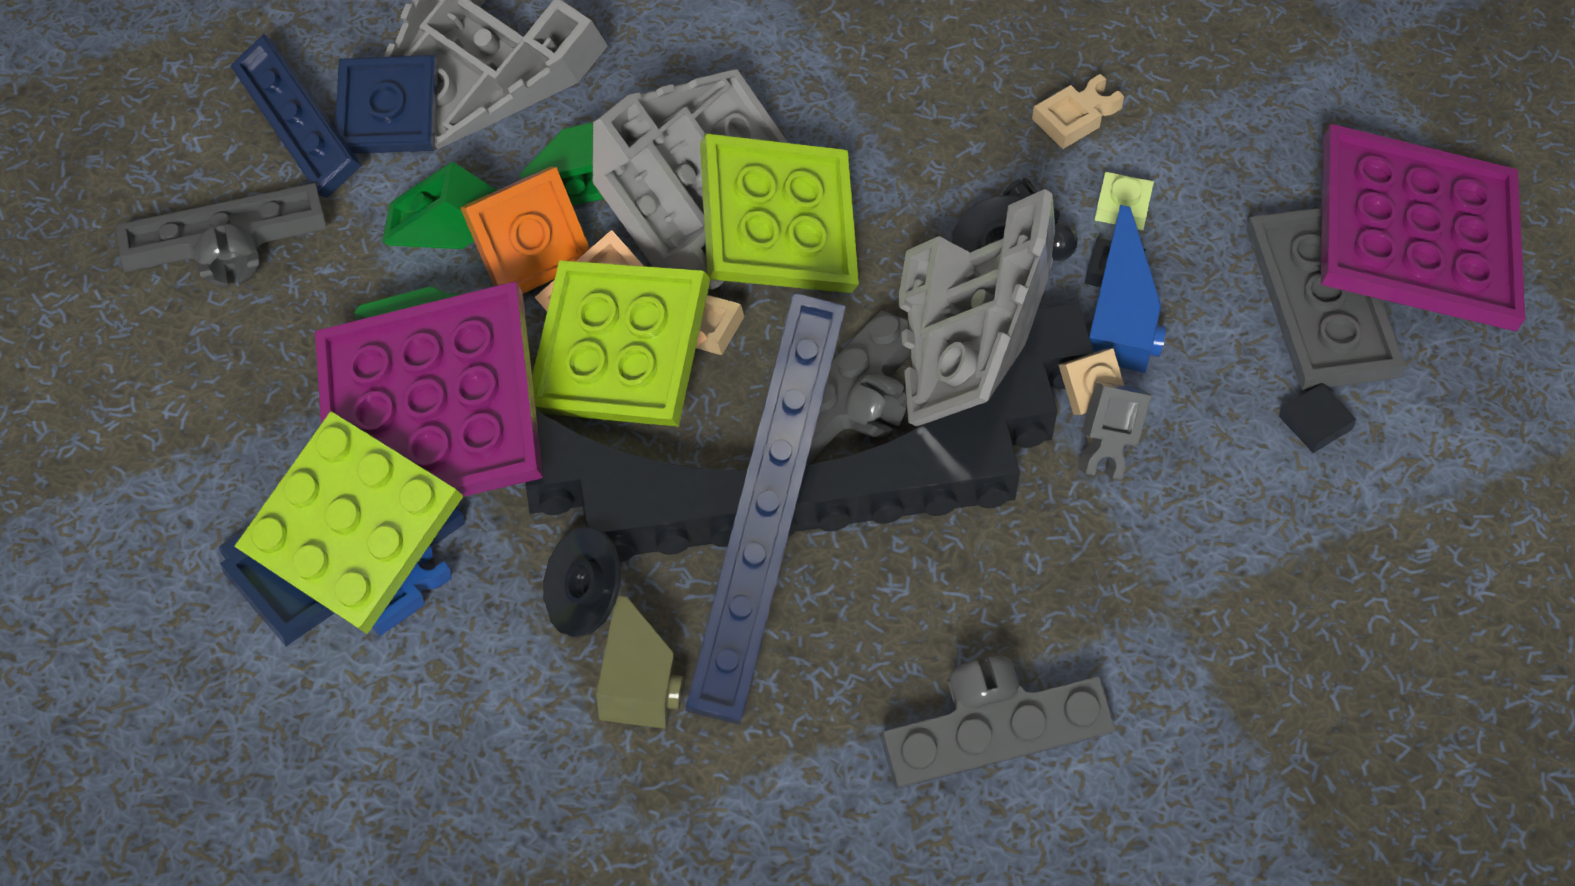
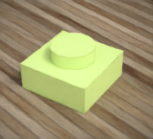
[1095,172,1154,230]

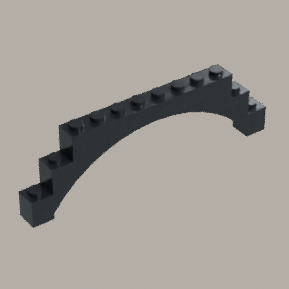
[525,303,1094,562]

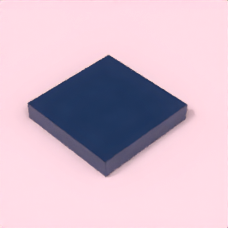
[335,55,438,154]

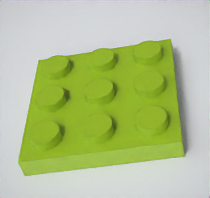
[700,134,859,293]
[532,260,710,427]
[235,411,463,634]

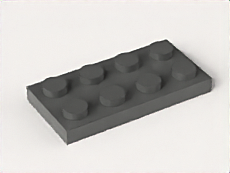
[1247,208,1406,391]

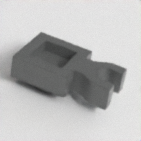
[1078,381,1152,480]

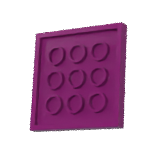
[1321,124,1525,332]
[315,281,543,497]

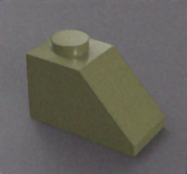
[596,596,684,729]

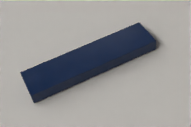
[230,34,362,198]

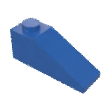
[1089,205,1167,373]

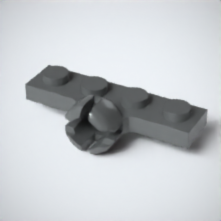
[115,183,326,287]
[806,310,911,465]
[880,655,1116,790]

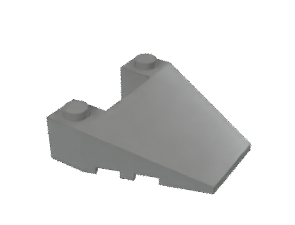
[384,0,608,149]

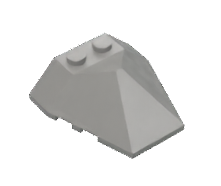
[593,69,788,290]
[899,189,1055,427]

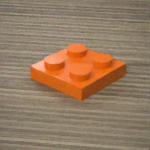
[460,166,590,294]

